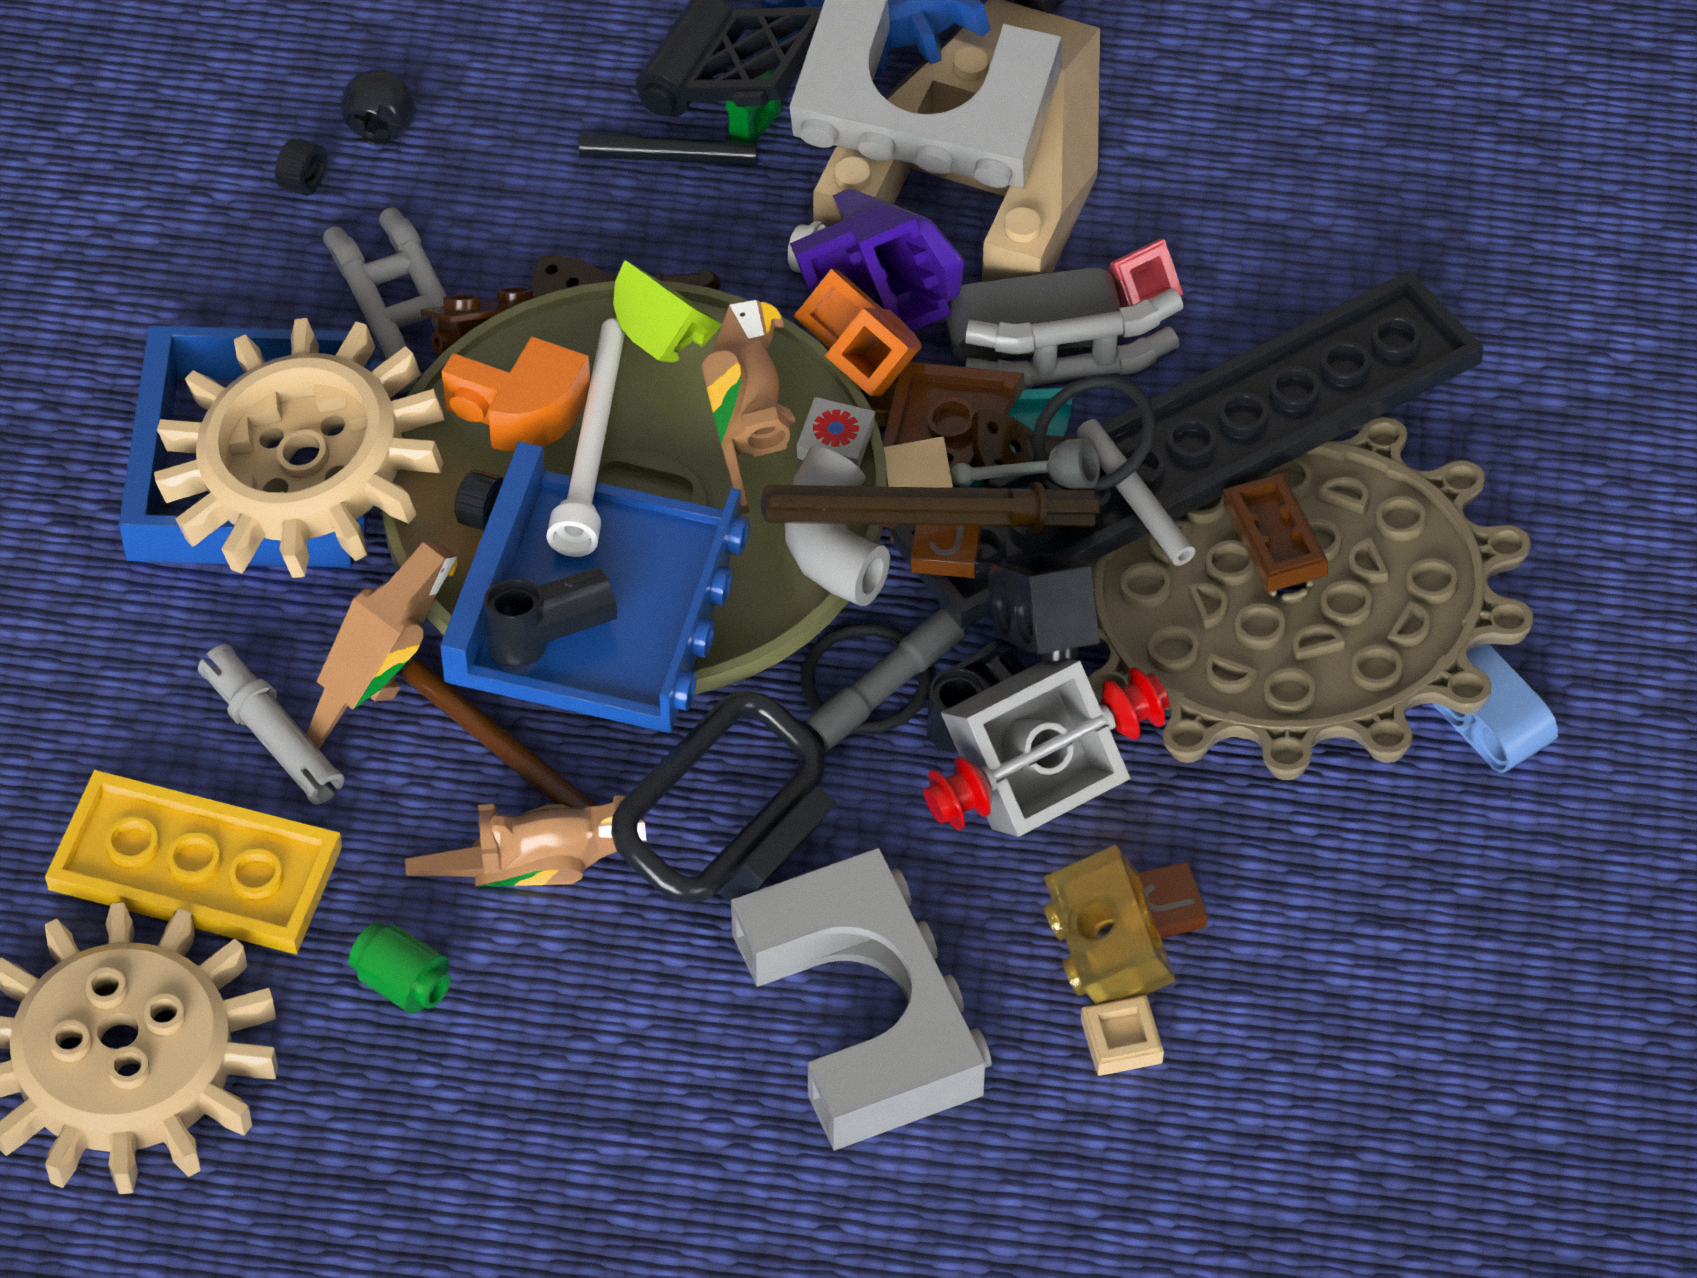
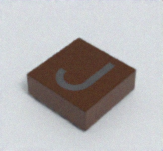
[911,525,982,578]
[1124,861,1208,942]

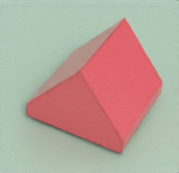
[1108,238,1183,307]

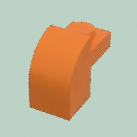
[793,269,922,396]
[441,336,590,452]

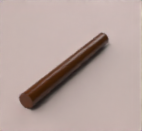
[402,658,598,807]

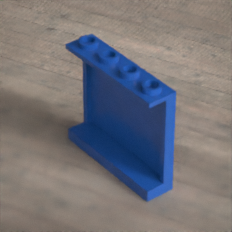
[440,441,750,733]

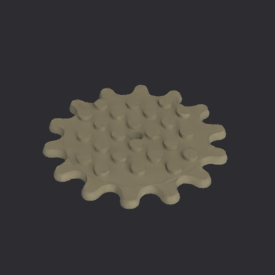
[1088,417,1533,780]

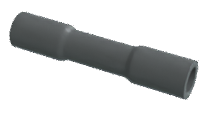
[802,608,965,752]

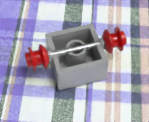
[923,659,1169,837]

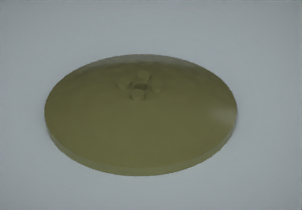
[382,281,887,695]

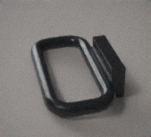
[611,691,837,904]

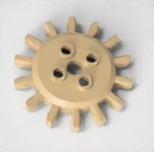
[154,318,445,578]
[0,902,278,1194]

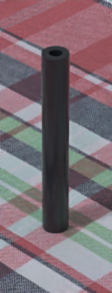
[579,134,757,165]

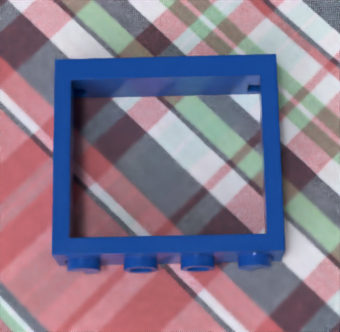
[119,325,383,568]

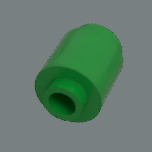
[348,922,451,1014]

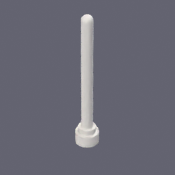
[546,318,625,557]

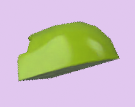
[613,260,722,363]

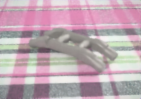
[323,208,447,393]
[965,288,1183,389]

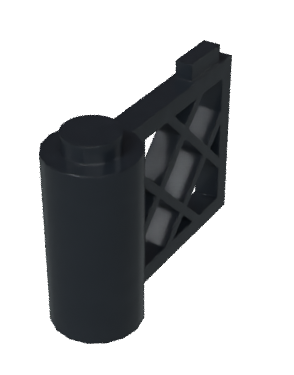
[635,0,822,117]

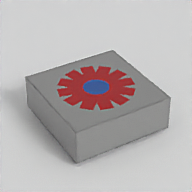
[797,397,875,467]

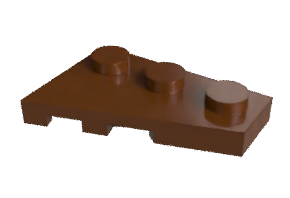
[882,362,1025,528]

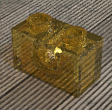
[1044,845,1176,1004]

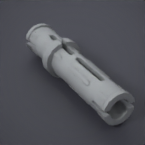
[198,644,345,805]

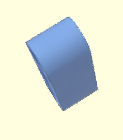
[1432,644,1558,773]

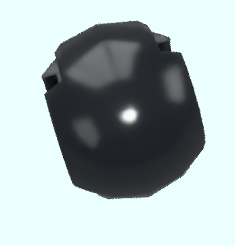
[340,69,415,144]

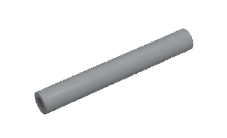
[1077,419,1195,566]

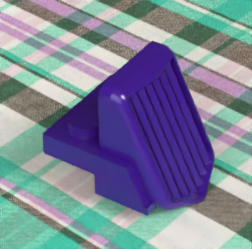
[790,189,964,331]

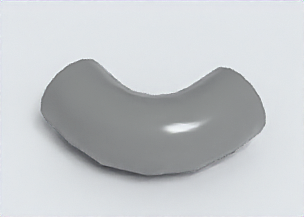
[784,446,890,606]

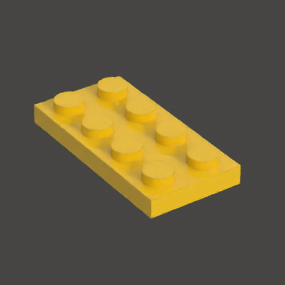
[45,770,342,955]

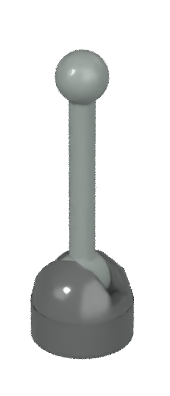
[950,437,1100,490]

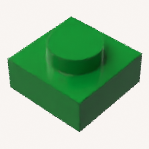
[726,69,781,141]

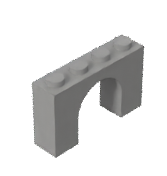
[789,0,1062,189]
[731,848,991,1151]

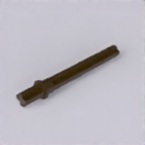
[761,482,1099,534]

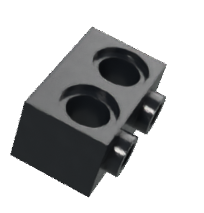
[986,551,1100,661]

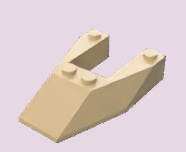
[813,0,1100,282]

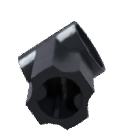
[484,566,617,667]

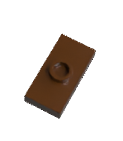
[1223,473,1328,592]

